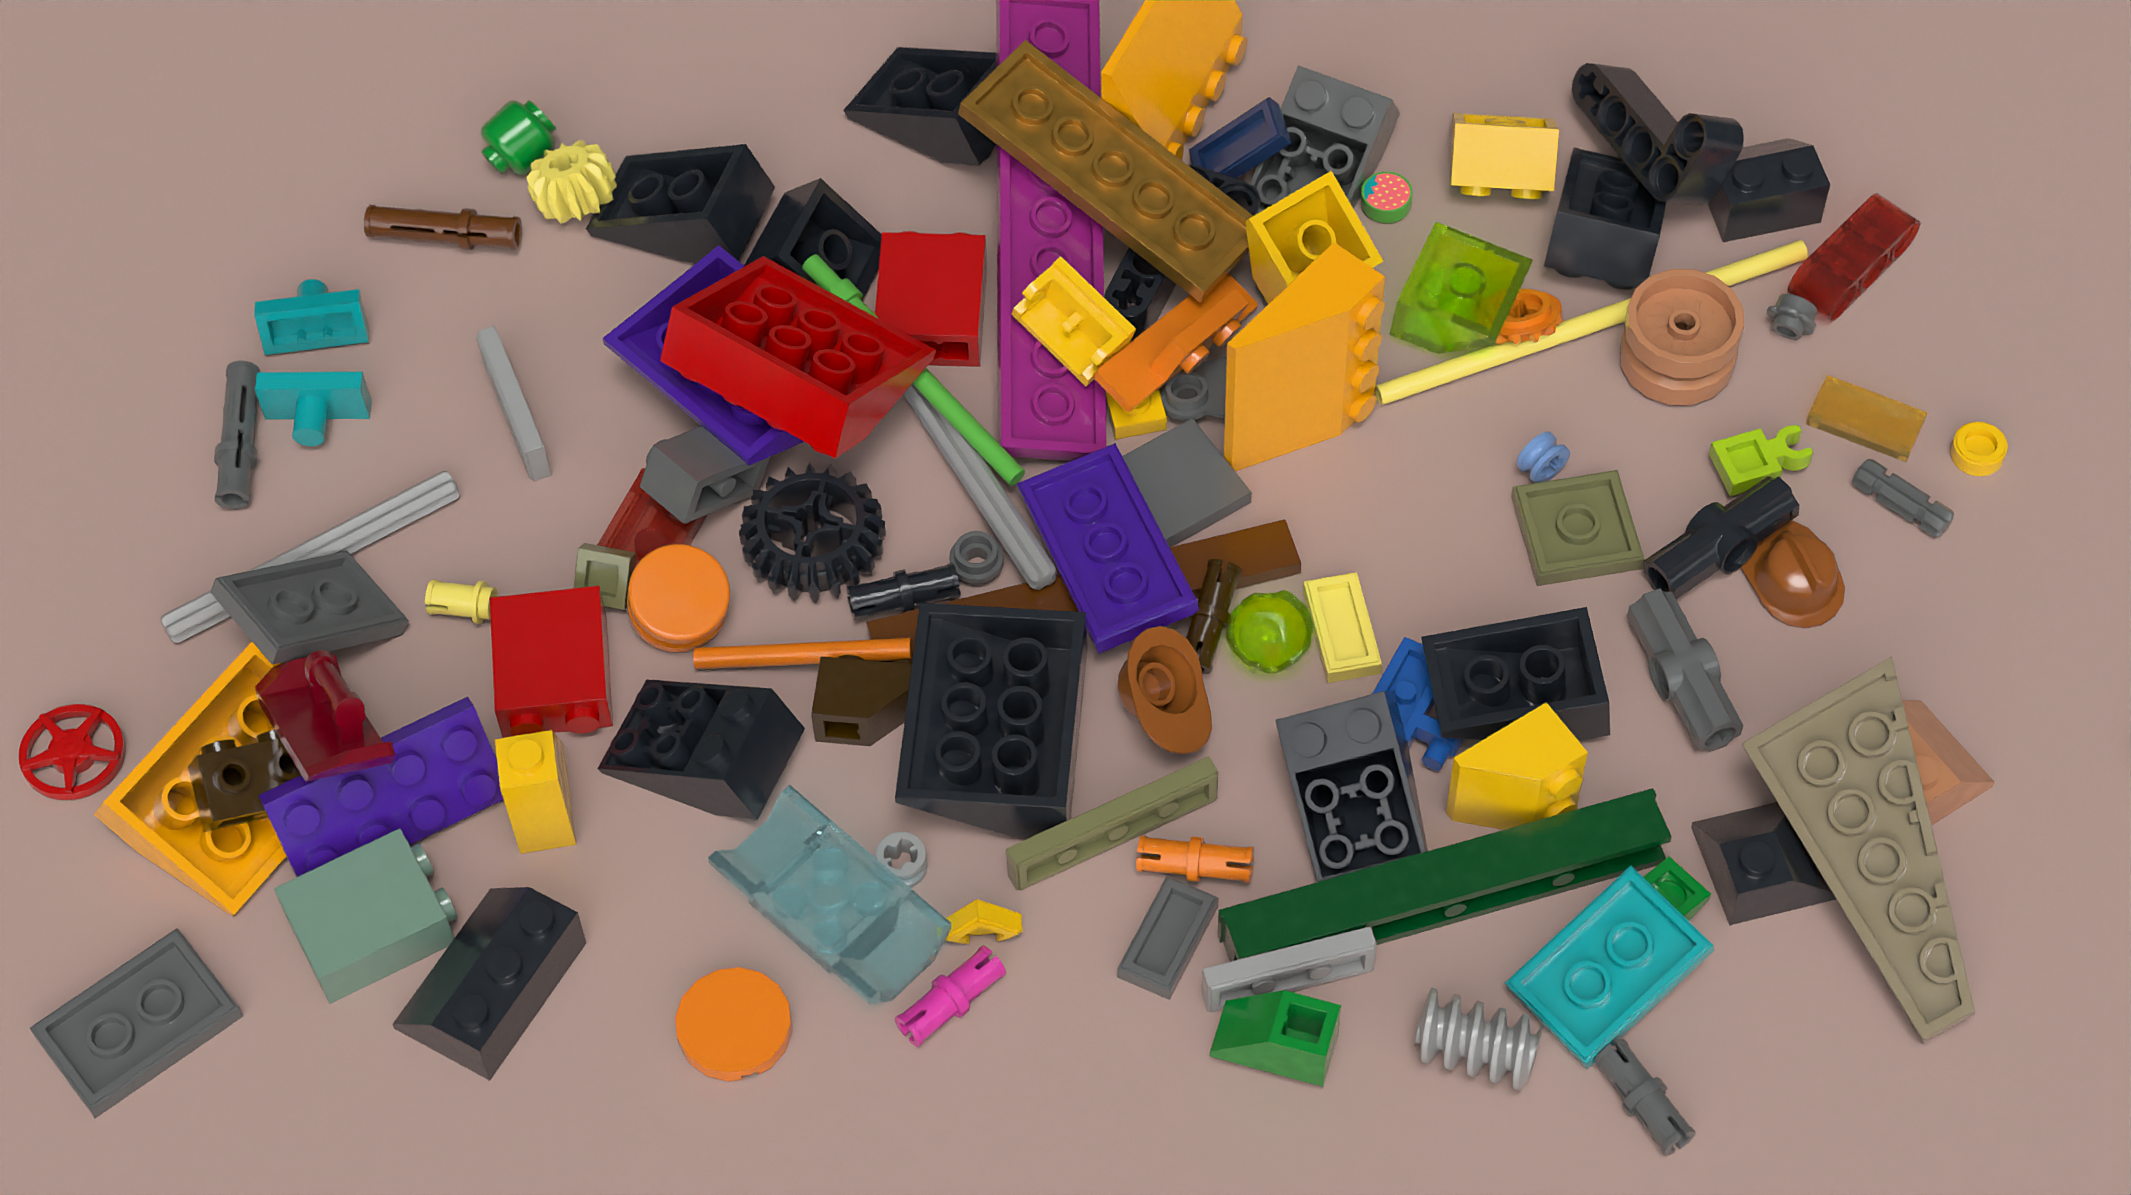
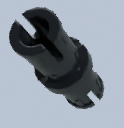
[846,563,961,620]

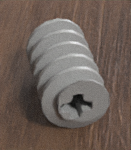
[1414,988,1545,1091]

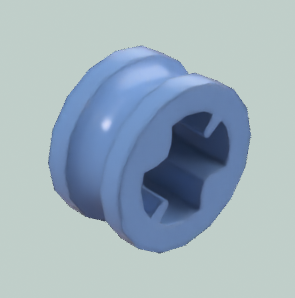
[1516,431,1570,483]

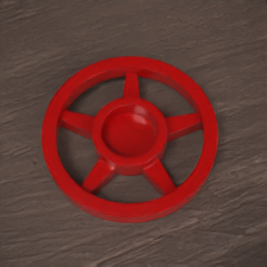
[18,704,126,800]

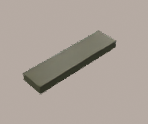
[1006,756,1218,891]

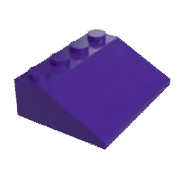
[603,245,804,465]

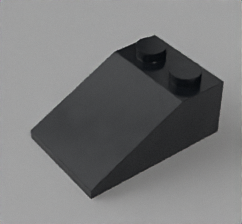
[843,47,997,166]
[586,144,775,264]
[1544,147,1667,290]
[1421,607,1610,741]

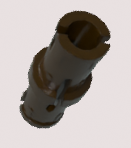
[1186,559,1242,674]

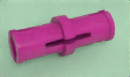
[895,945,1006,1047]

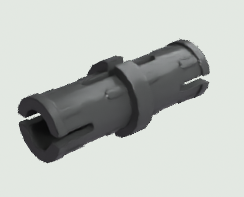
[1594,1039,1696,1156]

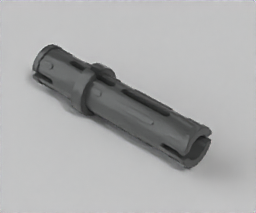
[214,361,260,509]

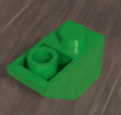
[1210,990,1341,1087]

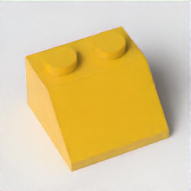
[1450,113,1559,199]
[1245,171,1384,304]
[1446,702,1588,830]

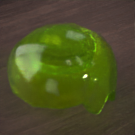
[1225,590,1315,675]

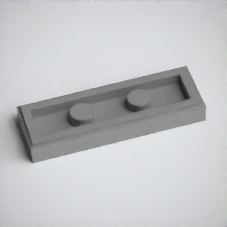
[476,326,551,481]
[1202,926,1377,1012]

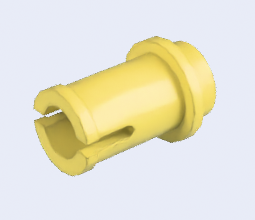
[425,580,498,624]

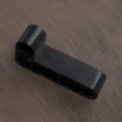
[1572,63,1744,205]
[1104,164,1260,342]

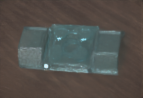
[708,784,952,1005]

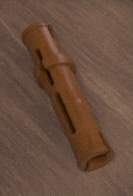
[364,204,522,250]

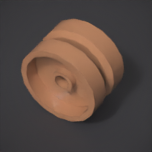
[1620,269,1745,405]

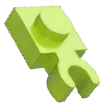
[1709,425,1813,496]

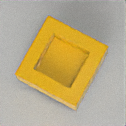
[1106,389,1167,440]

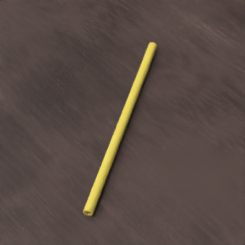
[1375,240,1808,405]

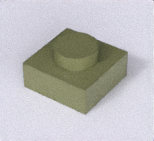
[574,543,637,610]

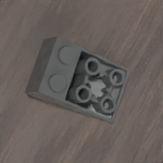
[1250,65,1400,212]

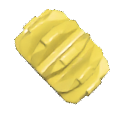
[526,140,617,224]

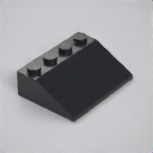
[895,603,1088,838]

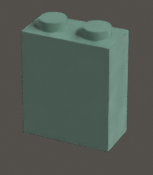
[274,828,458,1004]

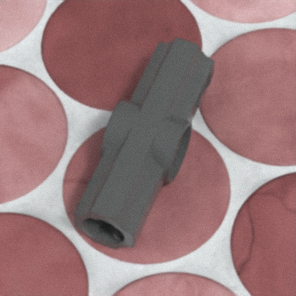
[1627,588,1743,752]

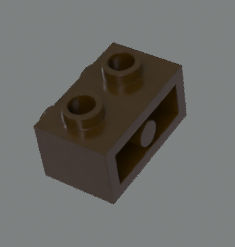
[188,730,301,832]

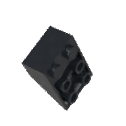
[597,679,805,820]
[1275,691,1428,882]

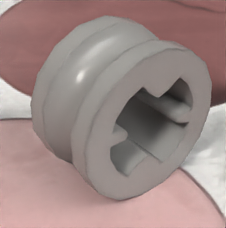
[875,831,928,890]

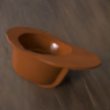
[1741,520,1845,629]
[1117,626,1212,755]

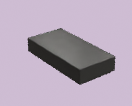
[1117,876,1219,1000]

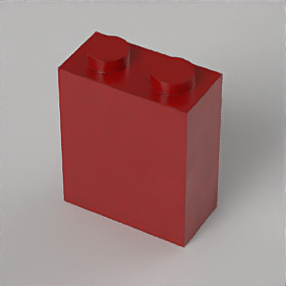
[875,231,987,367]
[490,586,613,738]

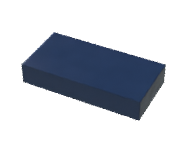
[1188,97,1291,179]

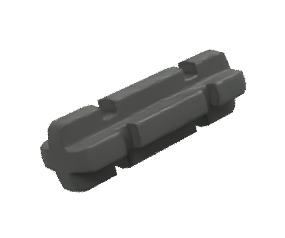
[1853,459,1954,537]

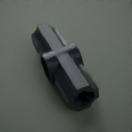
[1643,476,1800,599]

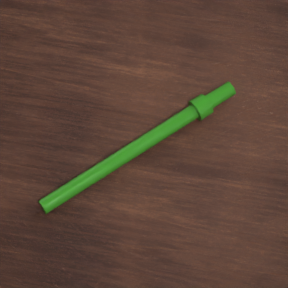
[802,254,1026,486]

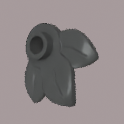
[1161,357,1227,421]

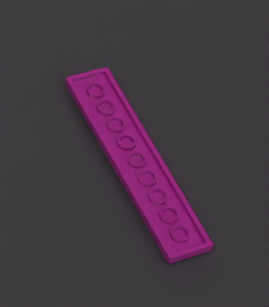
[996,0,1107,461]

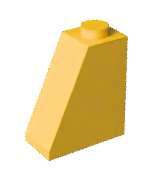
[495,730,576,854]

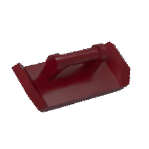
[255,650,396,782]

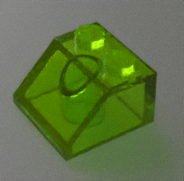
[1389,222,1533,354]

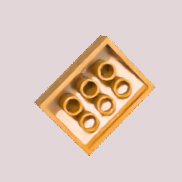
[1101,0,1247,160]
[1224,242,1385,472]
[94,642,286,917]

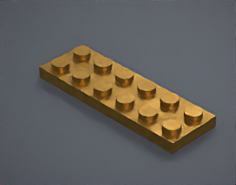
[958,40,1253,302]

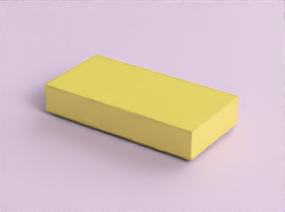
[1303,572,1382,683]

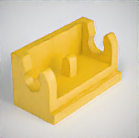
[1011,257,1136,386]

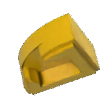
[941,899,1023,944]

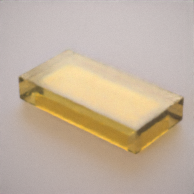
[1806,375,1928,463]

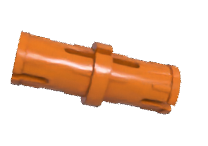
[1136,835,1255,883]

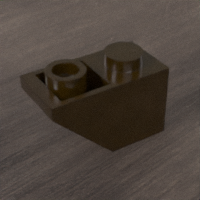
[811,655,912,746]

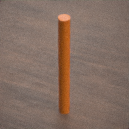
[693,638,914,670]

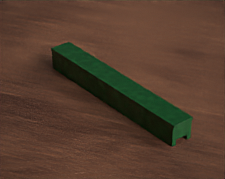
[1218,788,1672,962]

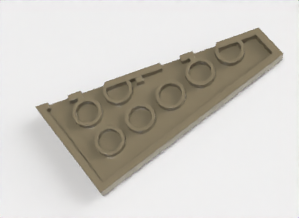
[1742,656,1975,1043]

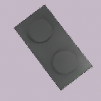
[640,425,770,524]

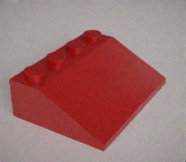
[660,256,936,459]

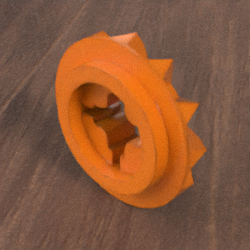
[1478,289,1563,346]

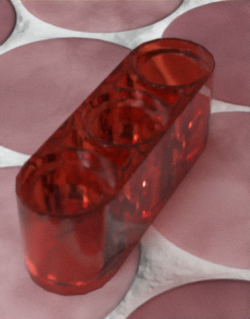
[1787,193,1921,322]

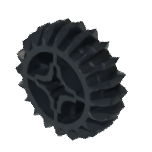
[739,462,886,603]

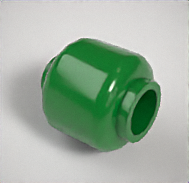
[481,100,556,175]

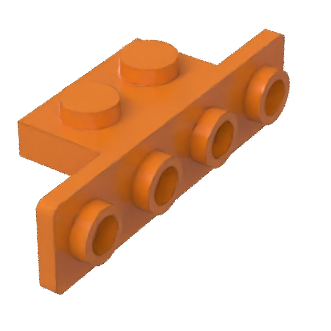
[1093,273,1258,412]

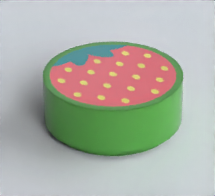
[1361,172,1413,223]

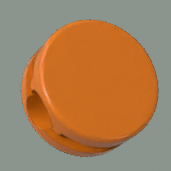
[627,544,730,652]

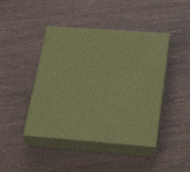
[1511,470,1645,586]

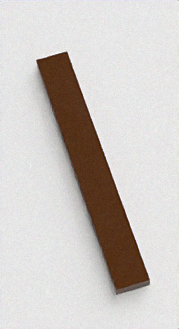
[866,519,1301,662]

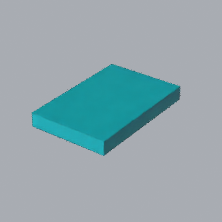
[1505,866,1714,1069]

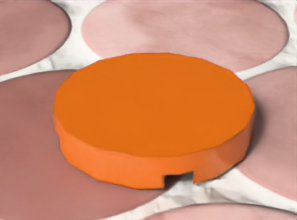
[675,967,792,1081]

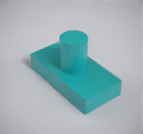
[254,279,369,355]
[255,372,372,446]

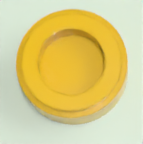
[1950,422,2008,476]

